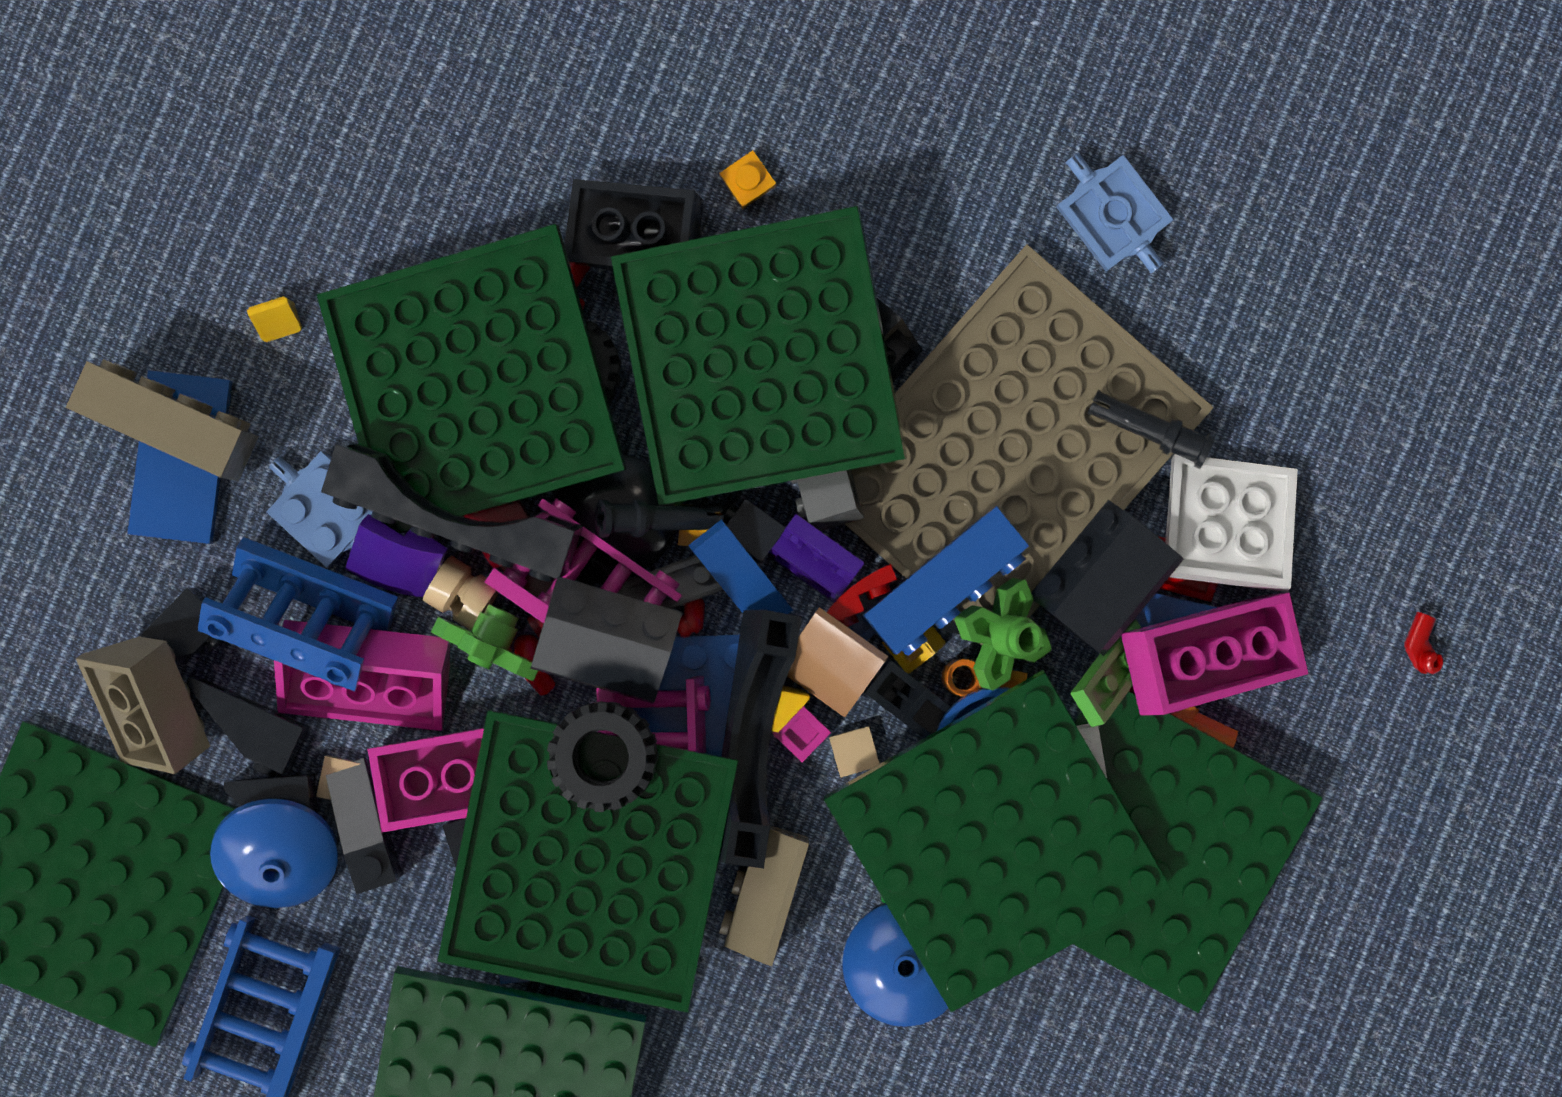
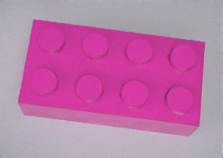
[1121,593,1308,715]
[368,718,538,832]

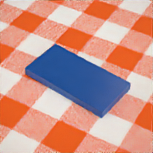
[127,370,233,544]

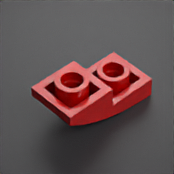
[827,564,897,627]

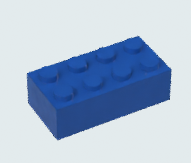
[862,506,1029,656]

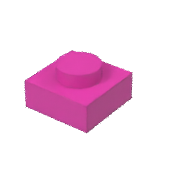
[772,706,831,762]

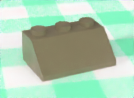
[76,637,210,774]
[719,825,809,966]

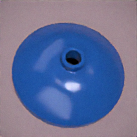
[210,799,338,908]
[842,904,948,1027]

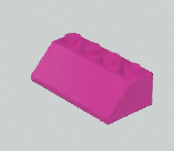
[274,620,450,731]

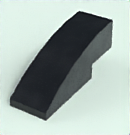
[864,658,951,738]

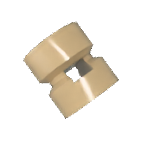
[423,555,499,630]

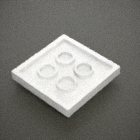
[1166,454,1298,592]

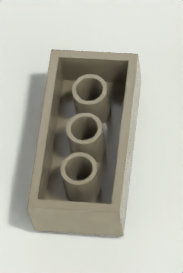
[65,359,259,481]

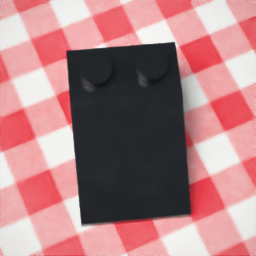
[564,179,704,271]

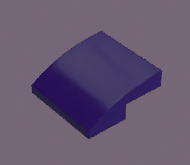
[345,514,448,597]
[768,514,864,603]

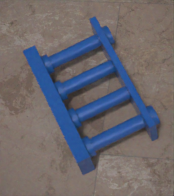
[198,537,398,691]
[182,915,341,1097]

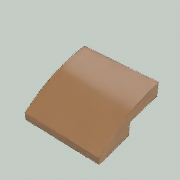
[787,607,888,717]

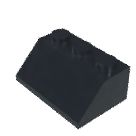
[1031,500,1184,656]
[530,576,682,704]

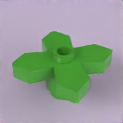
[955,578,1052,690]
[431,604,538,681]

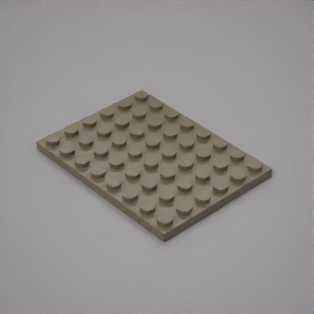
[844,244,1214,645]

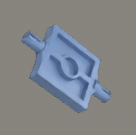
[1056,152,1173,274]
[267,451,372,568]

